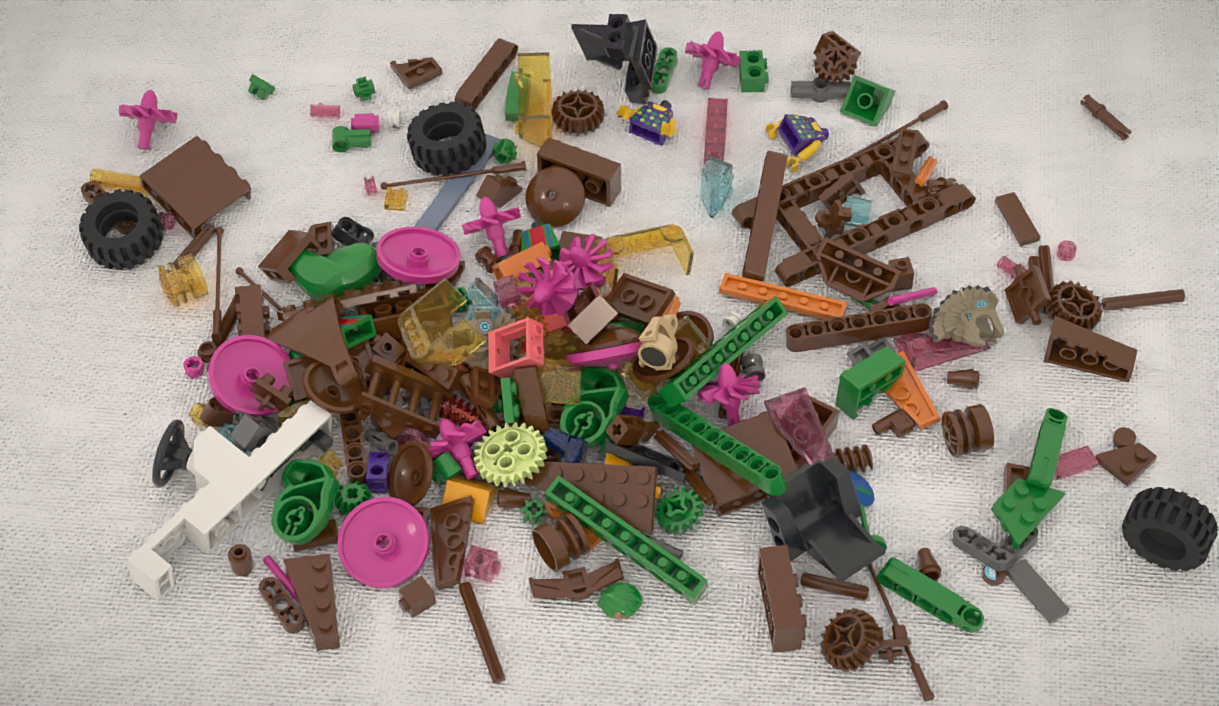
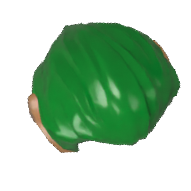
[597,582,643,620]

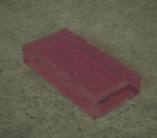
[1055,445,1099,480]

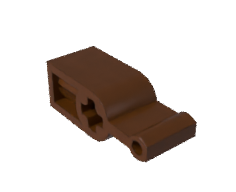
[605,415,661,446]

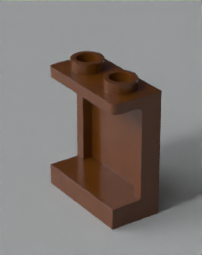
[258,230,321,284]

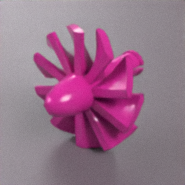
[685,31,741,89]
[118,89,178,150]
[461,196,522,257]
[559,234,614,291]
[517,257,579,316]
[697,363,761,427]
[428,418,487,480]

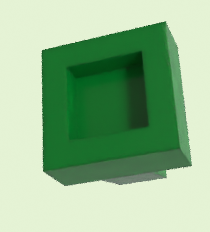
[248,74,276,100]

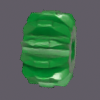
[334,480,373,516]

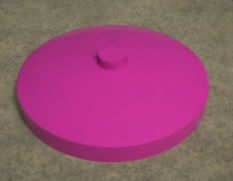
[376,226,461,284]
[207,335,292,417]
[566,341,642,370]
[337,497,430,589]

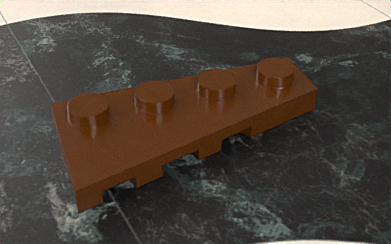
[430,496,475,590]

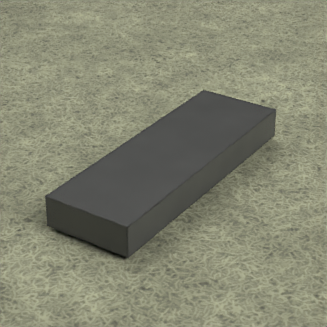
[1006,559,1069,624]

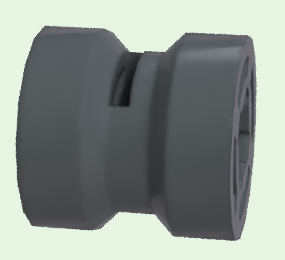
[741,353,766,382]

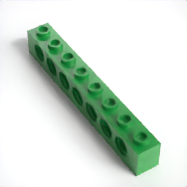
[659,296,788,408]
[545,475,708,605]

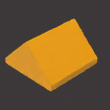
[442,475,499,524]

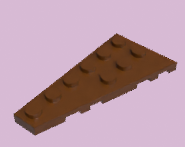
[277,278,418,321]
[524,461,657,536]

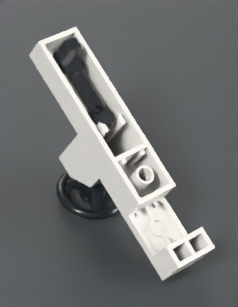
[127,400,333,602]

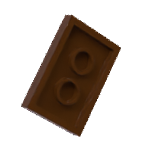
[607,273,676,326]

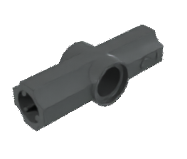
[791,77,851,103]

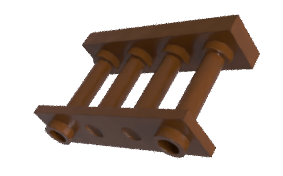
[354,354,453,440]

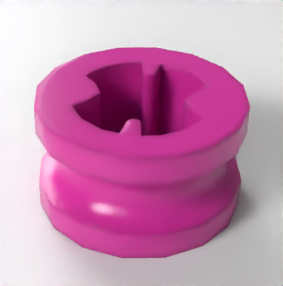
[183,356,204,378]

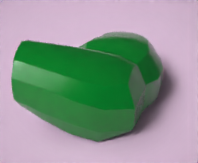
[288,243,382,301]
[560,366,629,449]
[271,459,340,545]

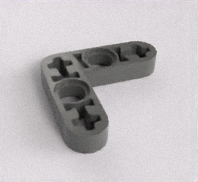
[952,526,1038,572]

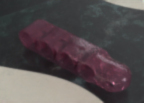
[703,98,728,177]

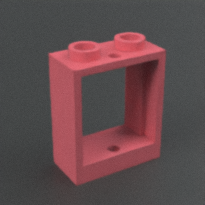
[488,317,544,378]

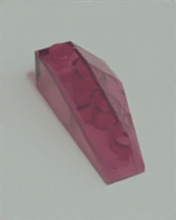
[893,332,990,372]
[764,387,835,465]

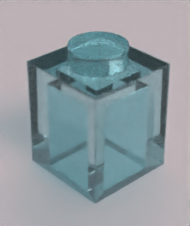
[842,196,872,227]

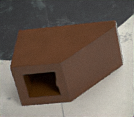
[476,174,523,208]

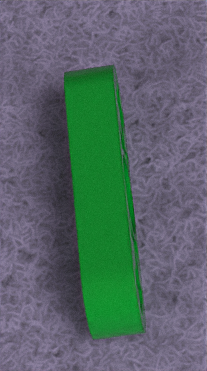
[650,47,677,94]

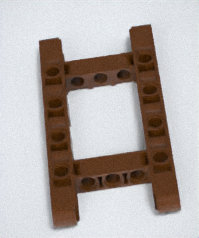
[731,130,976,287]

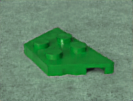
[991,478,1066,550]

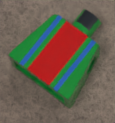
[521,221,561,261]
[339,315,376,349]

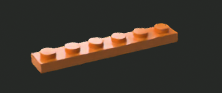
[719,273,848,319]

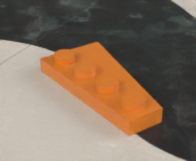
[884,351,940,430]

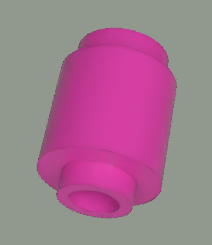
[351,113,379,133]

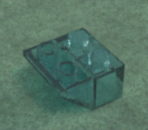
[701,156,734,219]
[468,278,501,321]

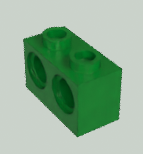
[739,50,769,93]

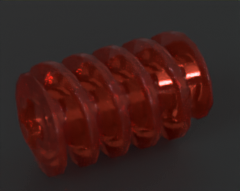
[438,394,486,428]

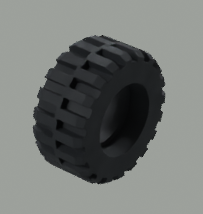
[407,102,487,176]
[79,189,164,270]
[1122,487,1218,571]

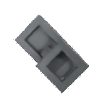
[847,336,896,366]

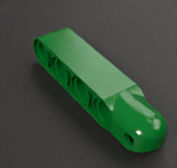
[1026,408,1068,490]
[876,558,984,633]

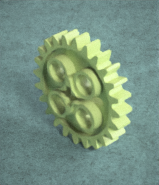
[474,422,547,487]

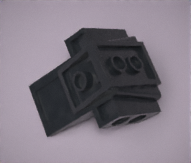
[571,14,658,104]
[761,456,886,582]

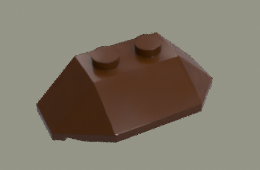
[816,237,902,303]

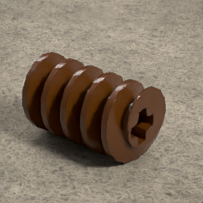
[824,444,873,473]

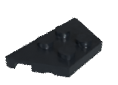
[604,441,686,483]

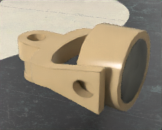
[638,314,678,370]

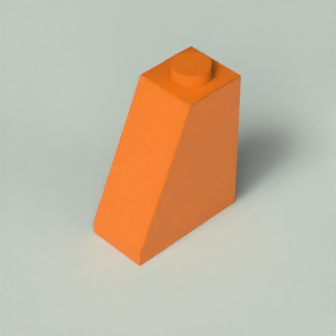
[491,242,552,285]

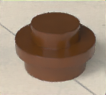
[197,341,218,362]

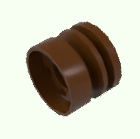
[941,404,994,458]
[531,511,590,572]

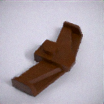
[528,558,624,601]

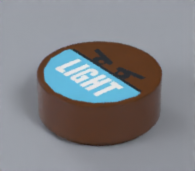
[982,565,1006,586]

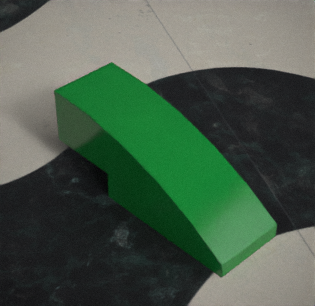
[504,71,531,122]

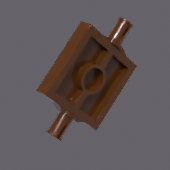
[1005,264,1051,326]

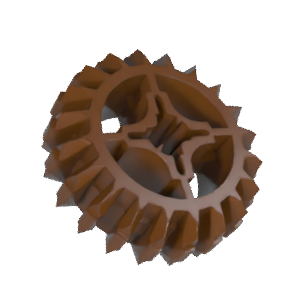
[551,89,605,136]
[1045,280,1103,330]
[819,608,882,673]

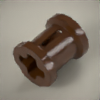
[475,246,502,273]

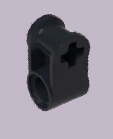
[332,217,374,246]

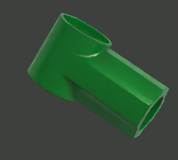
[332,126,372,153]

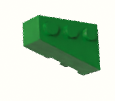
[835,346,906,420]

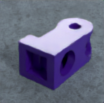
[366,451,390,493]

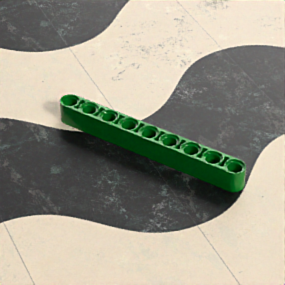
[647,393,787,496]

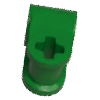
[432,451,462,487]

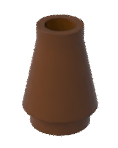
[947,368,980,390]
[497,488,531,510]
[917,548,941,581]

